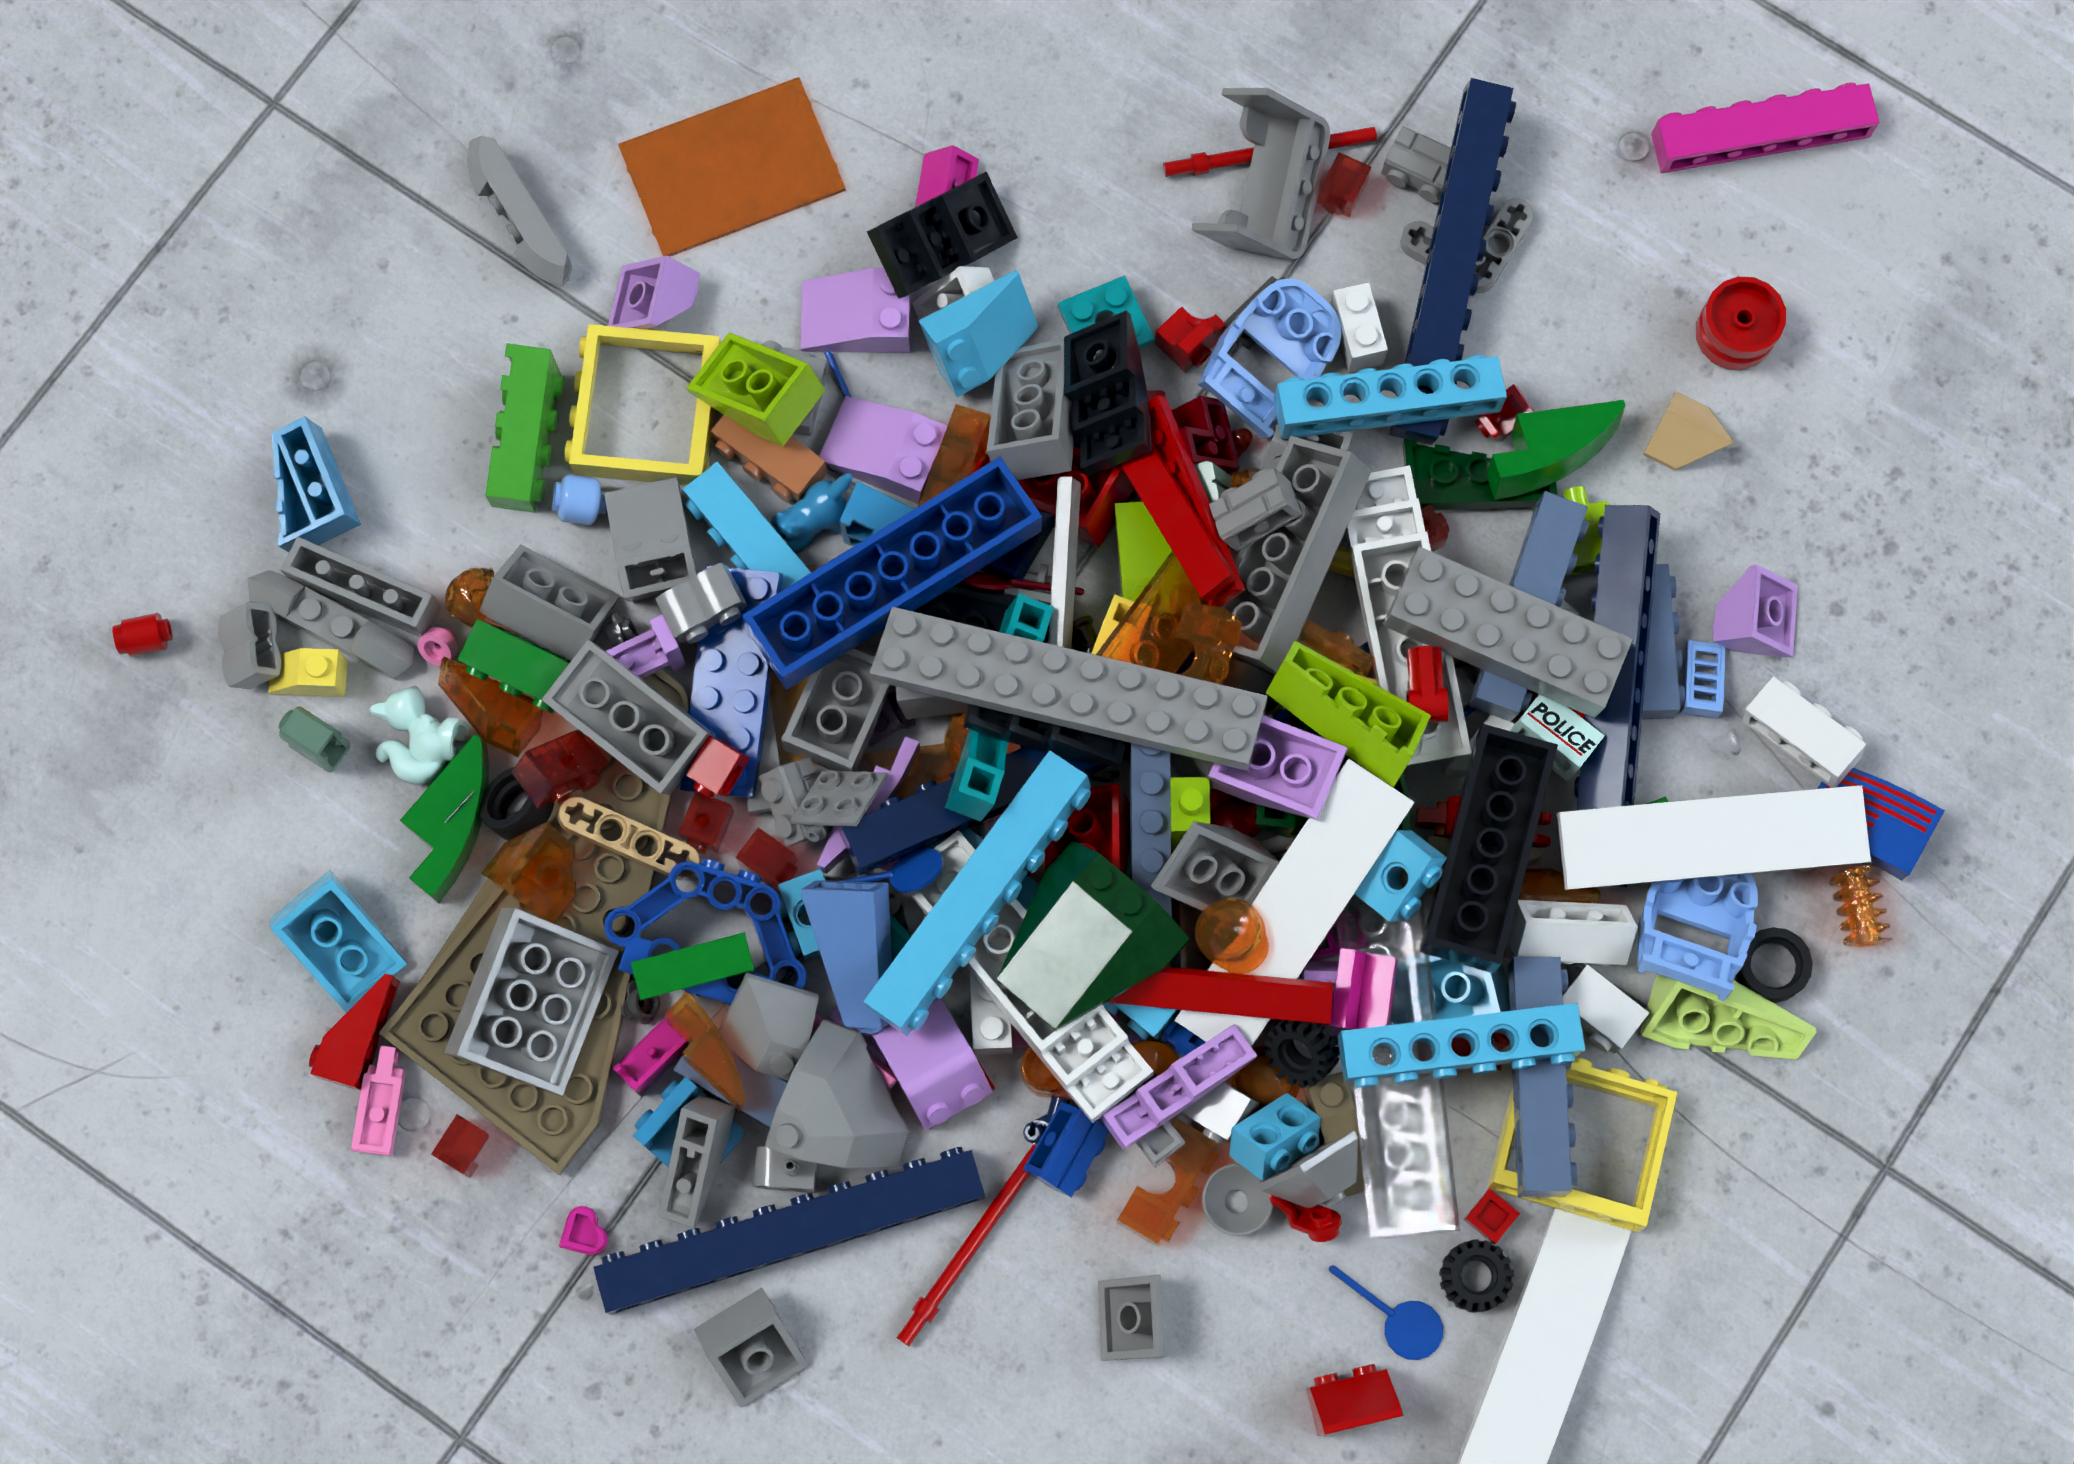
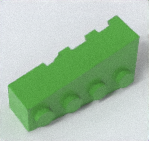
[485,343,565,513]

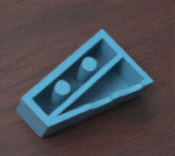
[272,416,361,552]
[840,481,914,547]

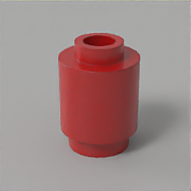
[112,613,173,657]

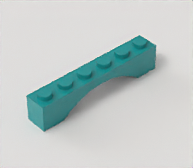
[945,593,1054,822]

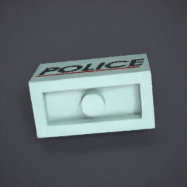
[1510,694,1605,781]

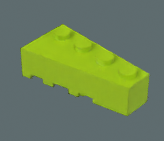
[1266,641,1431,787]

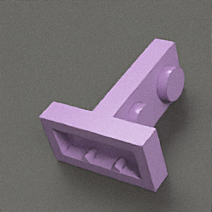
[606,614,687,678]

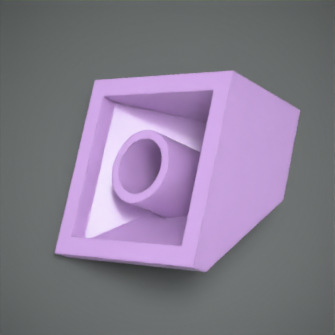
[608,256,700,329]
[1712,565,1798,658]

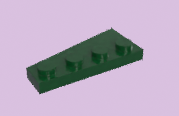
[1403,438,1558,510]

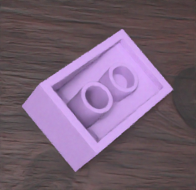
[801,268,911,353]
[819,396,949,504]
[1208,715,1348,820]

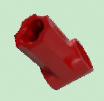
[1406,646,1449,723]

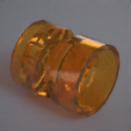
[1021,1047,1065,1098]

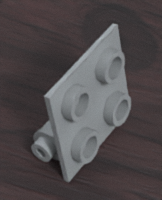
[790,770,888,842]

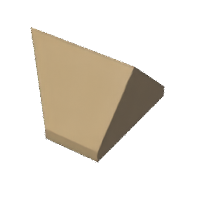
[1643,391,1735,471]

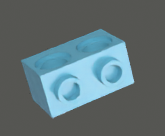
[1229,1093,1321,1181]

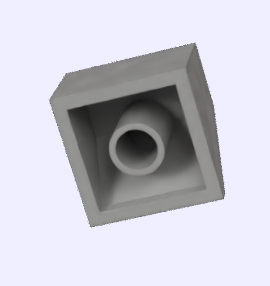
[694,1287,809,1407]

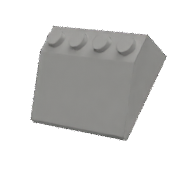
[444,908,619,1096]

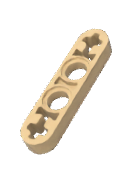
[557,797,700,880]

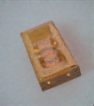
[1300,619,1374,677]

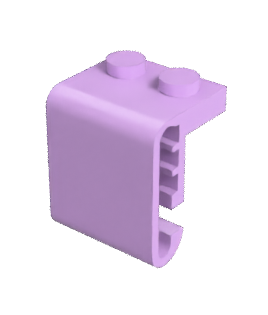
[872,998,993,1131]

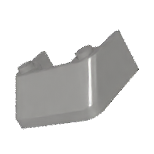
[1191,88,1330,259]

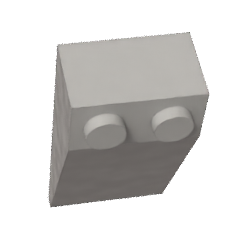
[987,339,1074,481]
[542,639,716,795]

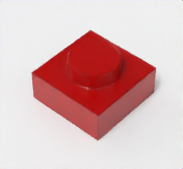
[1463,1188,1520,1245]

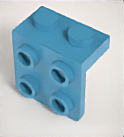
[633,1076,745,1167]

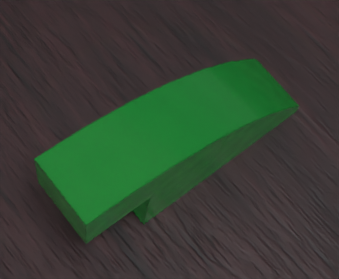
[1487,400,1626,500]
[400,734,489,903]

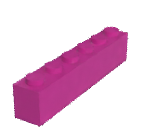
[1651,82,1880,174]

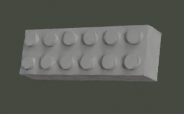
[1200,436,1372,674]
[1383,546,1633,718]

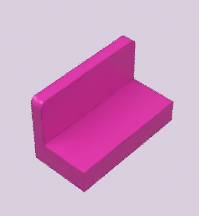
[915,145,979,207]
[1330,948,1398,1030]

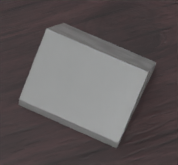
[1098,1275,1165,1361]

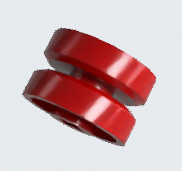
[1696,276,1786,370]

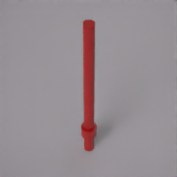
[1163,127,1377,177]
[896,1145,1035,1347]

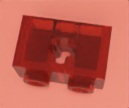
[511,729,609,808]

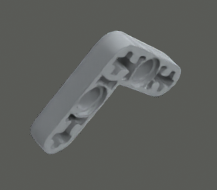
[1400,198,1533,293]

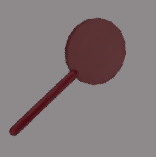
[961,572,1084,595]

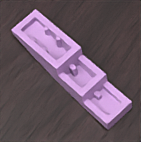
[817,736,921,874]
[1101,1024,1257,1151]

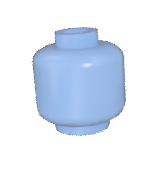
[552,474,607,525]

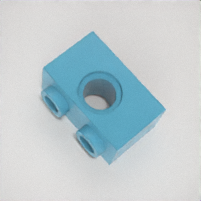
[1354,830,1447,922]
[778,869,825,962]

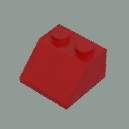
[1306,1364,1403,1436]

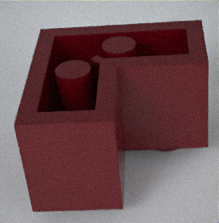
[1172,396,1240,474]

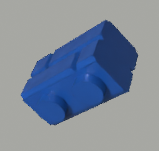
[1023,1101,1109,1198]

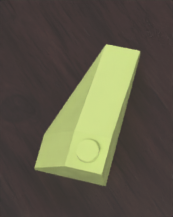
[1640,974,1817,1060]

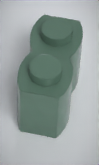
[279,707,350,773]

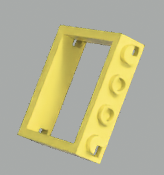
[565,324,721,486]
[1487,1057,1678,1233]

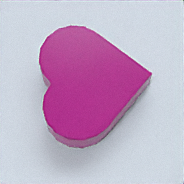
[559,1206,609,1256]

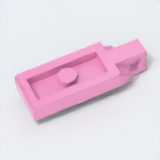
[351,1046,405,1156]

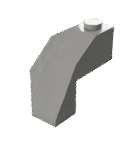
[765,1019,910,1168]

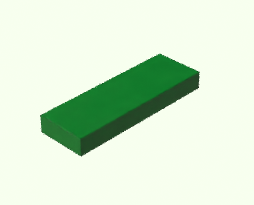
[631,932,754,1000]

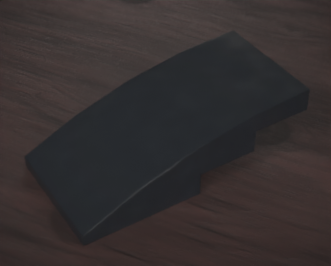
[867,172,1018,299]
[1064,310,1152,476]
[963,704,1127,767]

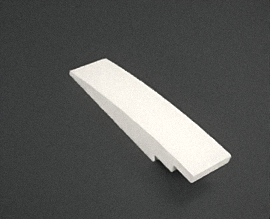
[1345,466,1472,766]
[1174,759,1415,1047]
[1557,785,1871,890]
[909,830,1154,1123]
[1457,1208,1632,1464]

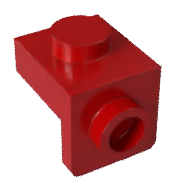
[1475,384,1535,441]

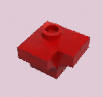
[1154,307,1226,373]

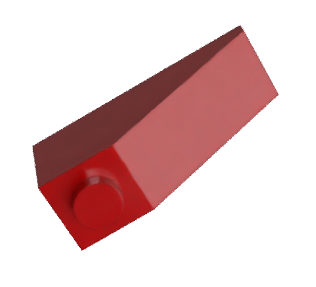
[309,974,400,1091]

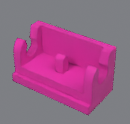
[613,1014,693,1096]

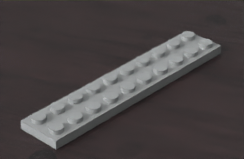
[870,607,1267,771]

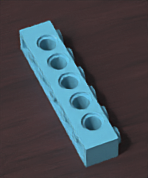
[1274,355,1507,439]
[1337,1003,1585,1088]

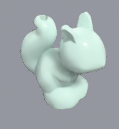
[369,686,470,785]

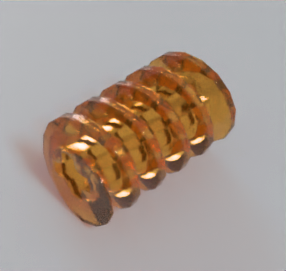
[1829,864,1894,948]

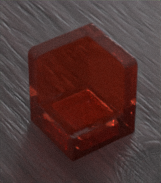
[431,1114,489,1178]

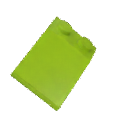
[686,332,826,447]
[1114,501,1200,616]

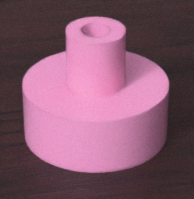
[417,627,458,666]

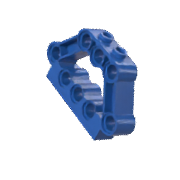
[604,858,807,1006]

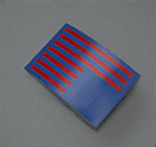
[1817,768,1945,881]

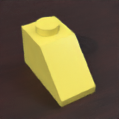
[268,648,348,697]

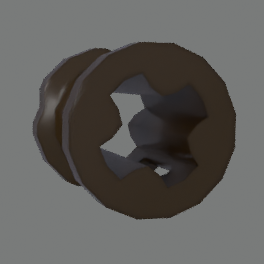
[1072,615,1098,654]

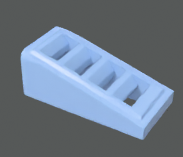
[1680,640,1725,719]

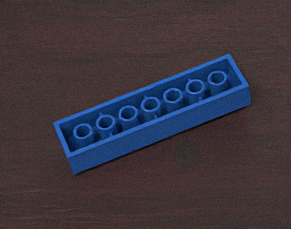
[742,456,1042,690]

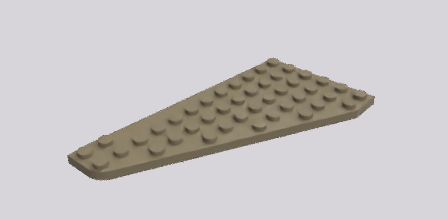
[379,670,690,1175]

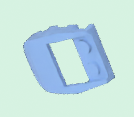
[1197,279,1342,438]
[1638,874,1758,1001]

